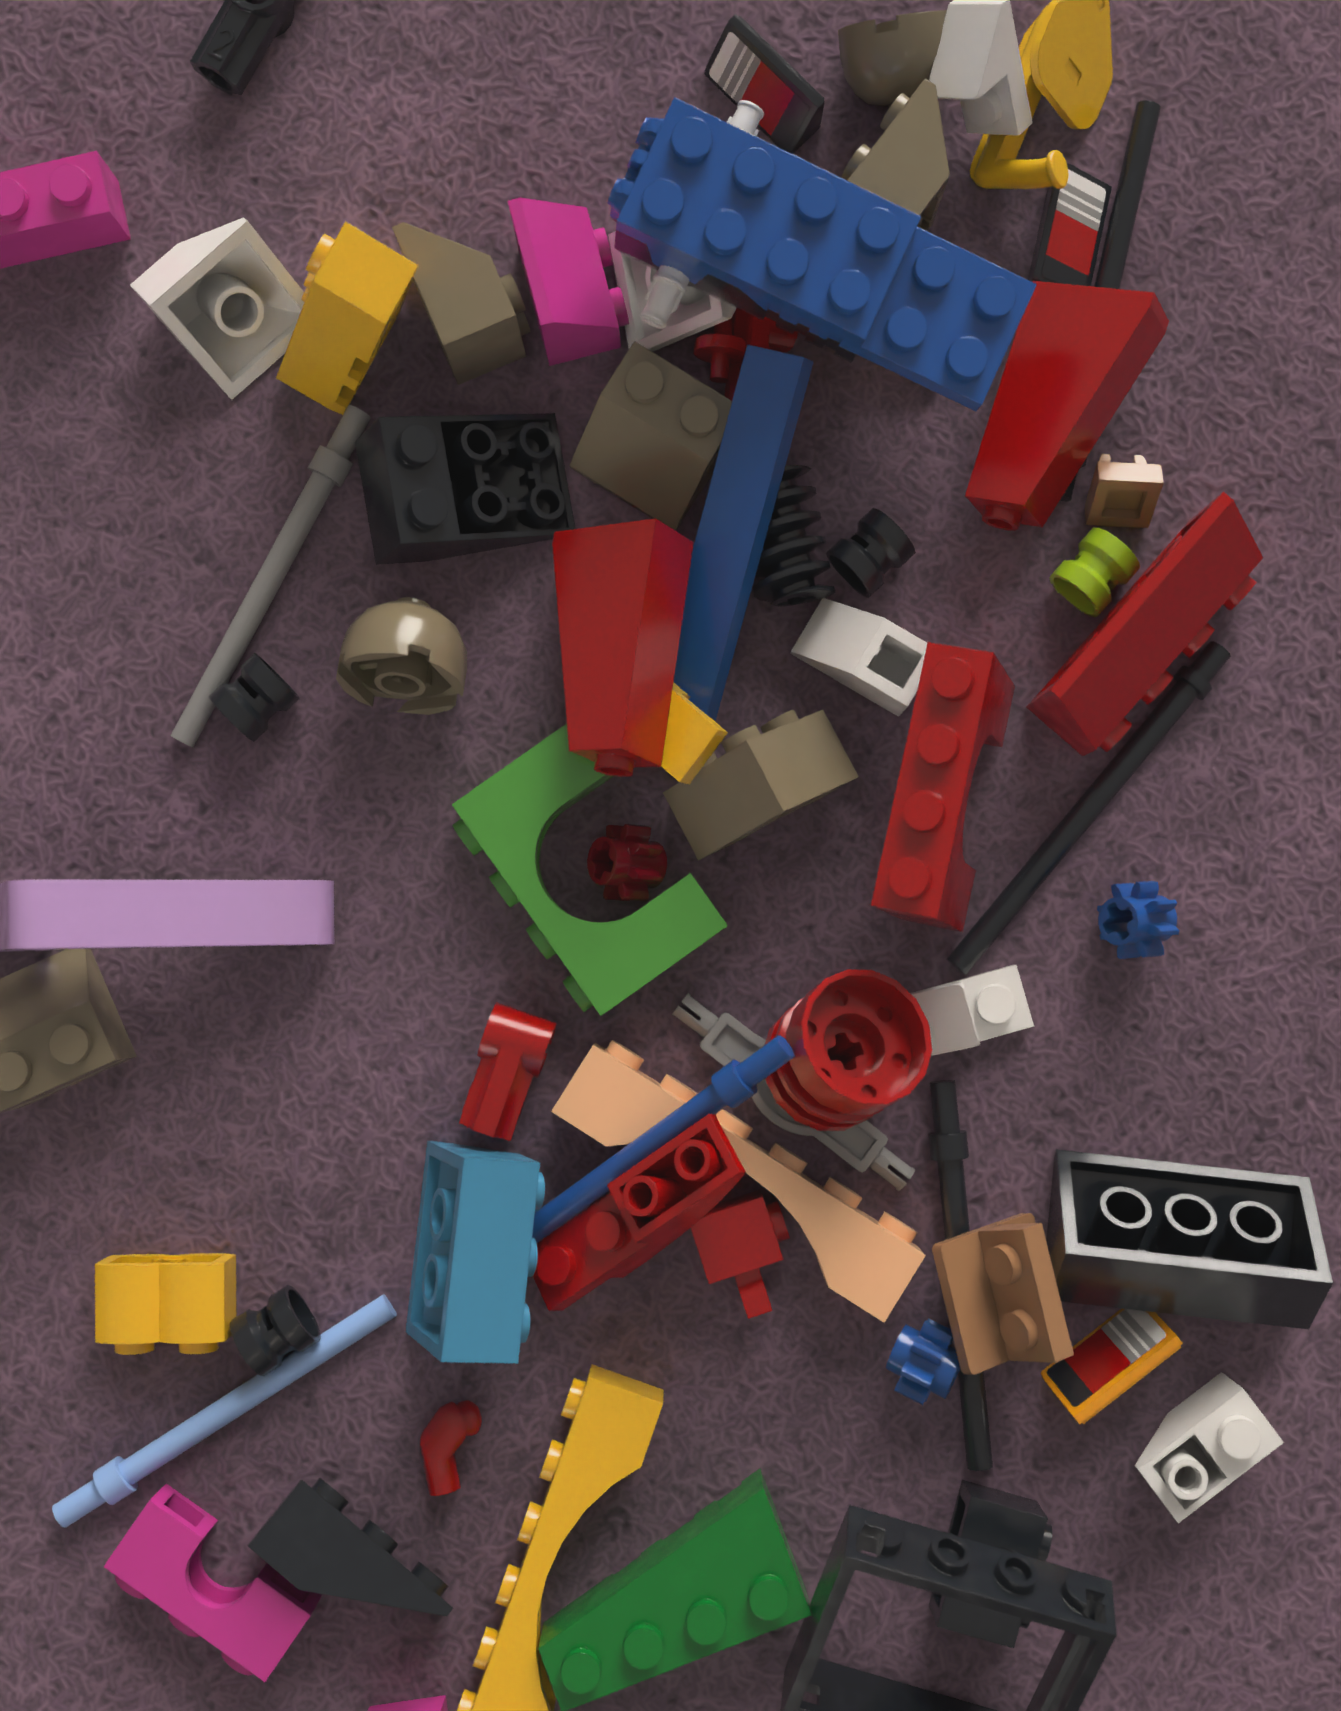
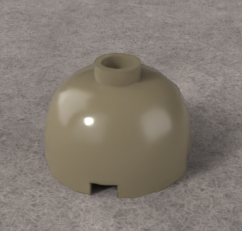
[838,10,947,109]
[336,597,467,715]

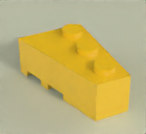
[276,221,418,415]

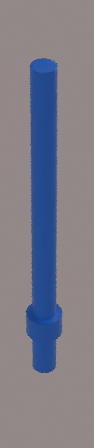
[532,1035,795,1243]

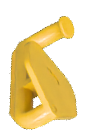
[970,0,1113,189]

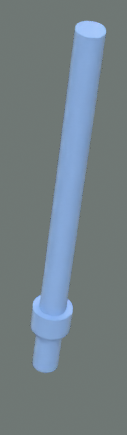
[52,1294,397,1528]

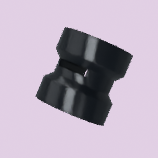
[826,508,916,598]
[209,653,300,742]
[230,1285,321,1376]

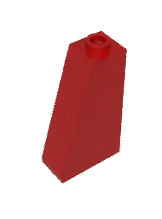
[965,281,1169,531]
[552,518,694,777]

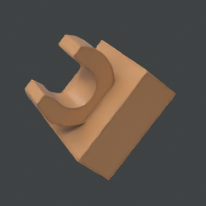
[1085,454,1164,528]

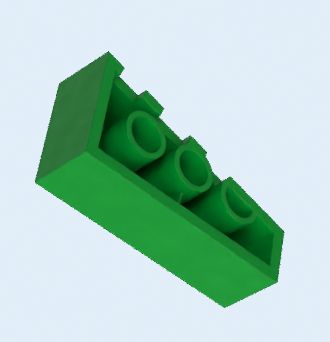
[538,1468,812,1711]

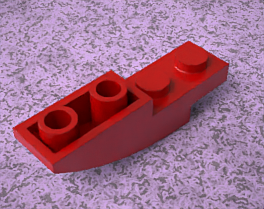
[533,1114,746,1311]

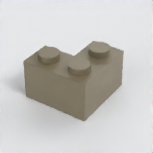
[663,710,859,861]

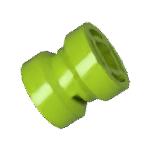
[1049,527,1140,617]

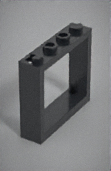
[780,1505,1117,1711]

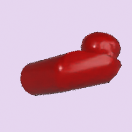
[420,1400,482,1496]

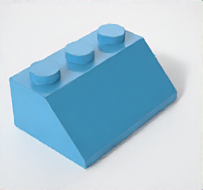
[405,1141,545,1364]

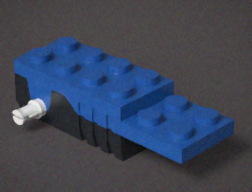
[608,97,1037,411]

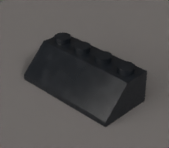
[1046,1149,1333,1329]

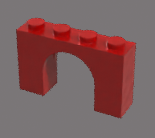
[871,642,1015,932]

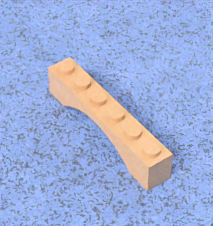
[551,1040,926,1323]

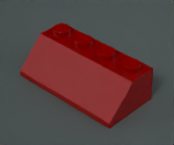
[1026,491,1263,756]

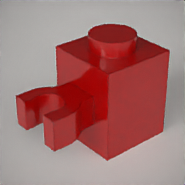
[691,1190,790,1319]

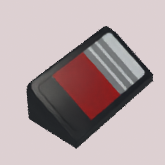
[704,14,825,154]
[1028,163,1112,286]

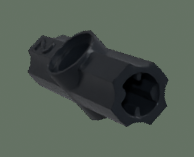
[190,0,296,96]

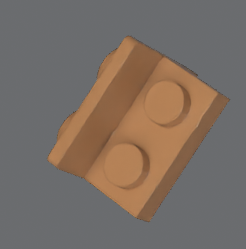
[932,1213,1074,1375]

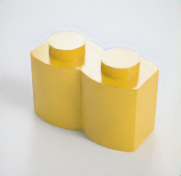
[95,1253,237,1355]

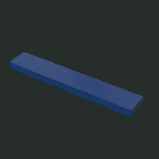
[674,344,814,721]

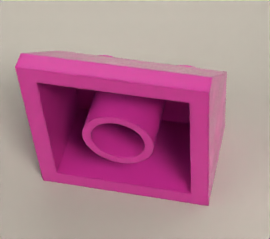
[508,198,629,366]

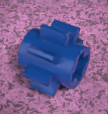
[1097,881,1180,959]
[886,1318,960,1405]

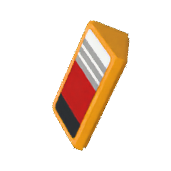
[1041,1308,1183,1425]

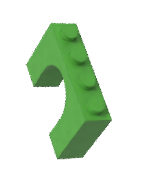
[452,723,728,1016]

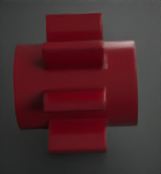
[587,824,667,901]

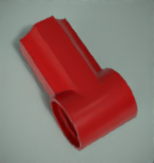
[459,1002,557,1141]

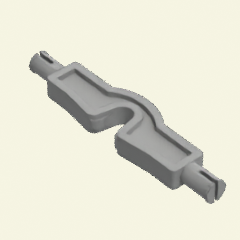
[672,993,915,1191]

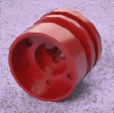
[765,969,932,1131]

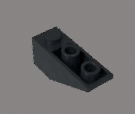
[247,1478,453,1616]

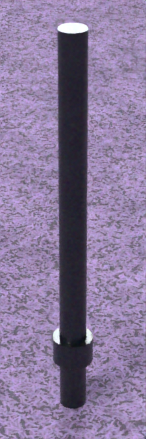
[928,1080,993,1471]

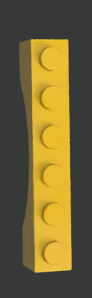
[456,1364,664,1711]

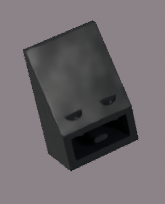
[355,413,576,565]

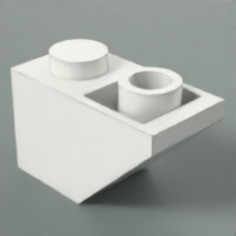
[790,598,927,717]
[1135,1372,1284,1523]

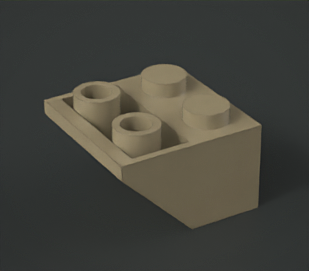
[842,78,950,231]

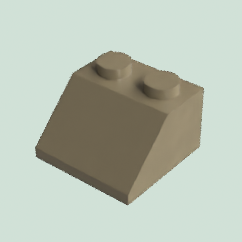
[392,222,531,385]
[569,341,732,531]
[0,949,137,1113]

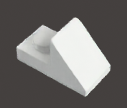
[929,0,1033,136]
[910,965,1034,1056]

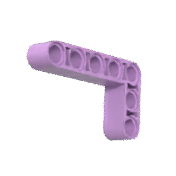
[0,880,335,952]

